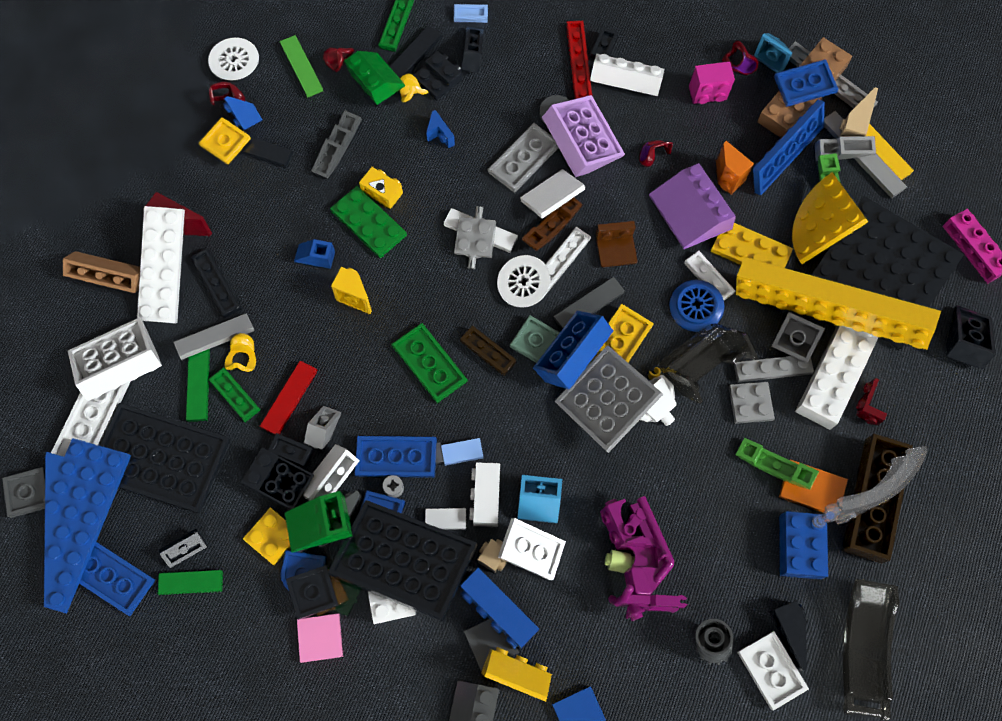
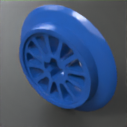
[669,280,724,332]

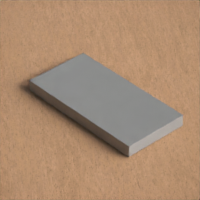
[488,123,559,193]

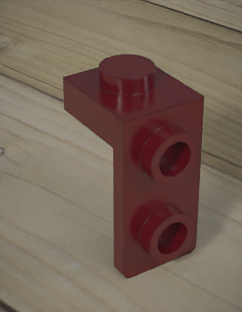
[856,378,887,426]

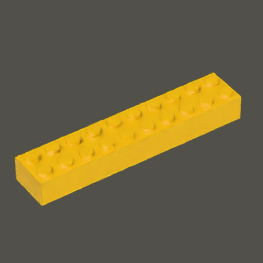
[736,257,941,350]

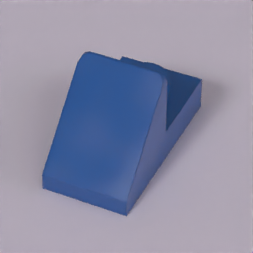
[426,110,455,148]

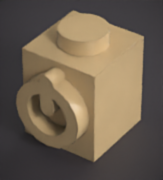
[478,539,507,573]

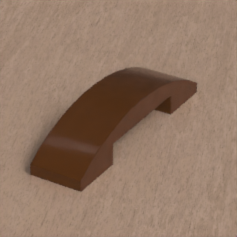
[522,197,582,251]

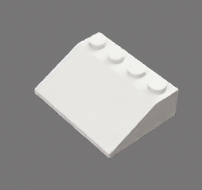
[68,317,162,401]

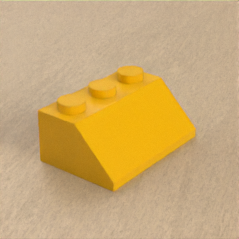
[481,647,552,702]

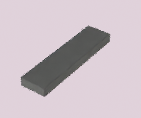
[553,277,625,329]

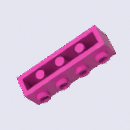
[942,209,1002,284]

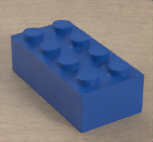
[533,310,613,390]
[460,568,539,650]

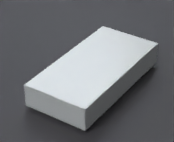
[425,508,466,530]

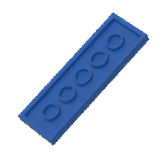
[753,99,825,196]

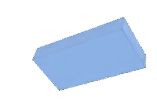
[454,4,488,23]
[441,438,483,466]

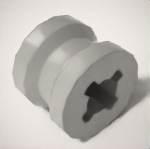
[383,475,404,498]

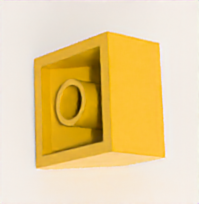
[331,267,372,314]

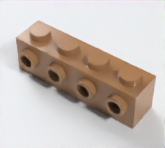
[63,251,140,293]

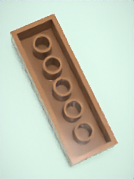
[758,37,852,138]

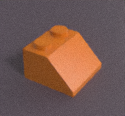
[716,141,754,195]

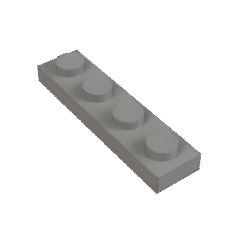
[734,356,814,383]

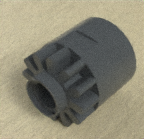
[696,619,733,665]

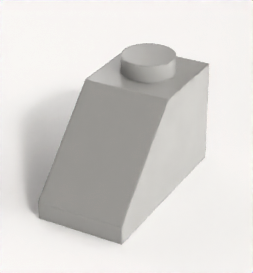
[304,406,341,449]

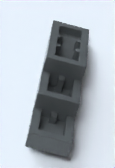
[312,110,362,179]

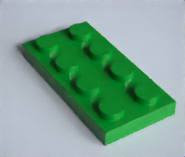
[330,186,407,258]

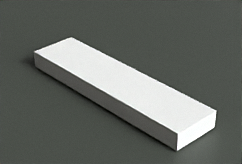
[444,208,518,253]
[535,227,591,293]

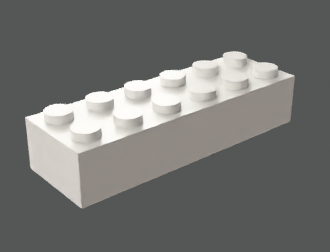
[795,326,878,430]

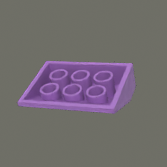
[649,163,736,249]

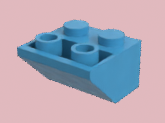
[517,475,562,523]

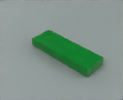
[209,367,260,423]
[158,570,223,595]

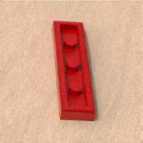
[260,361,318,435]

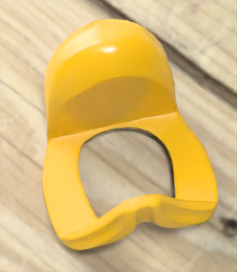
[399,74,428,102]
[225,333,256,372]

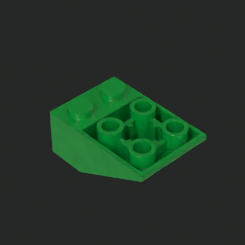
[285,491,353,553]

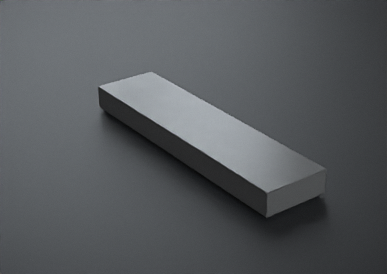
[174,313,254,360]

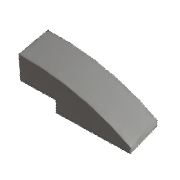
[815,136,876,161]

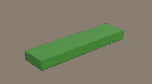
[280,35,323,98]

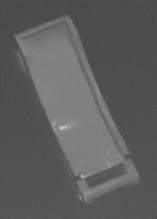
[812,446,927,528]

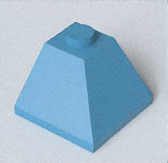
[754,33,792,73]

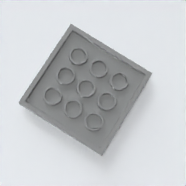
[555,345,663,453]

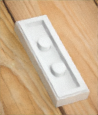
[684,251,735,300]

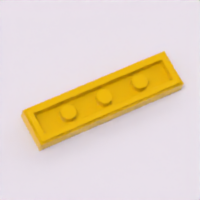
[866,123,914,180]

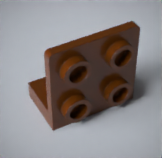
[595,221,637,267]

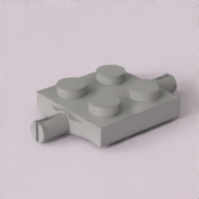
[454,206,496,269]

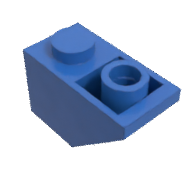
[223,96,262,131]
[294,239,335,269]

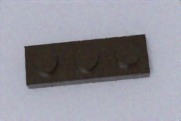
[460,325,516,376]

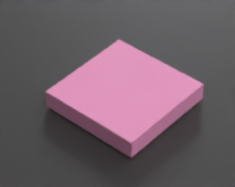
[297,614,343,663]

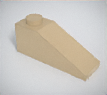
[839,87,878,137]

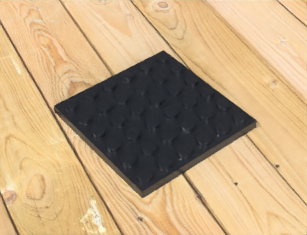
[811,196,964,350]

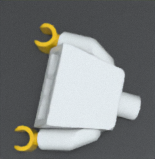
[640,367,676,426]

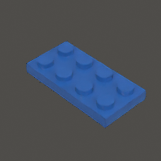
[355,436,437,478]
[79,541,155,616]

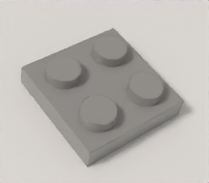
[729,382,775,424]

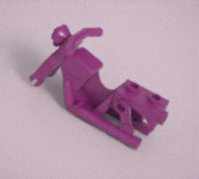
[600,496,687,621]

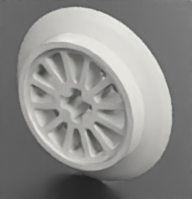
[208,38,259,80]
[497,255,551,307]

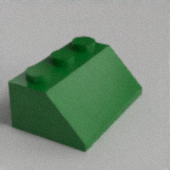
[344,51,405,105]

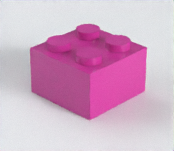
[689,62,735,104]

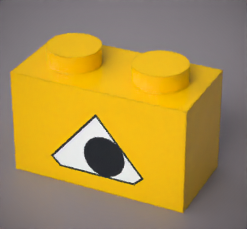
[359,167,403,209]

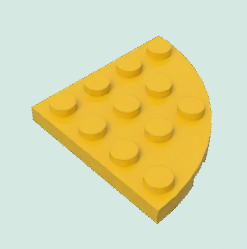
[792,172,868,264]

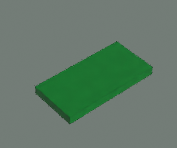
[391,323,468,403]

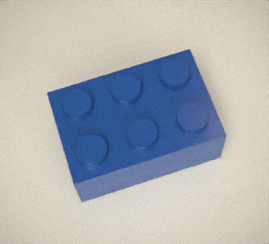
[779,511,828,579]

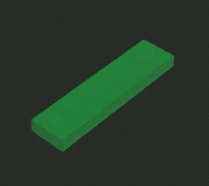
[379,0,414,52]
[186,349,210,422]

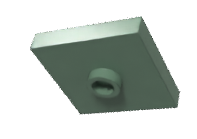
[510,315,560,363]

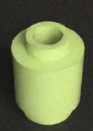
[605,550,635,573]

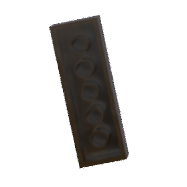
[842,434,913,564]

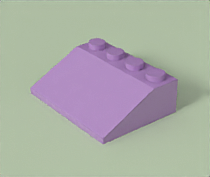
[542,95,625,177]

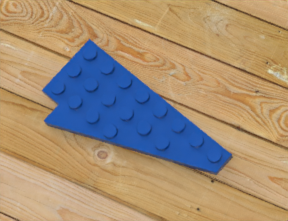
[44,438,131,613]

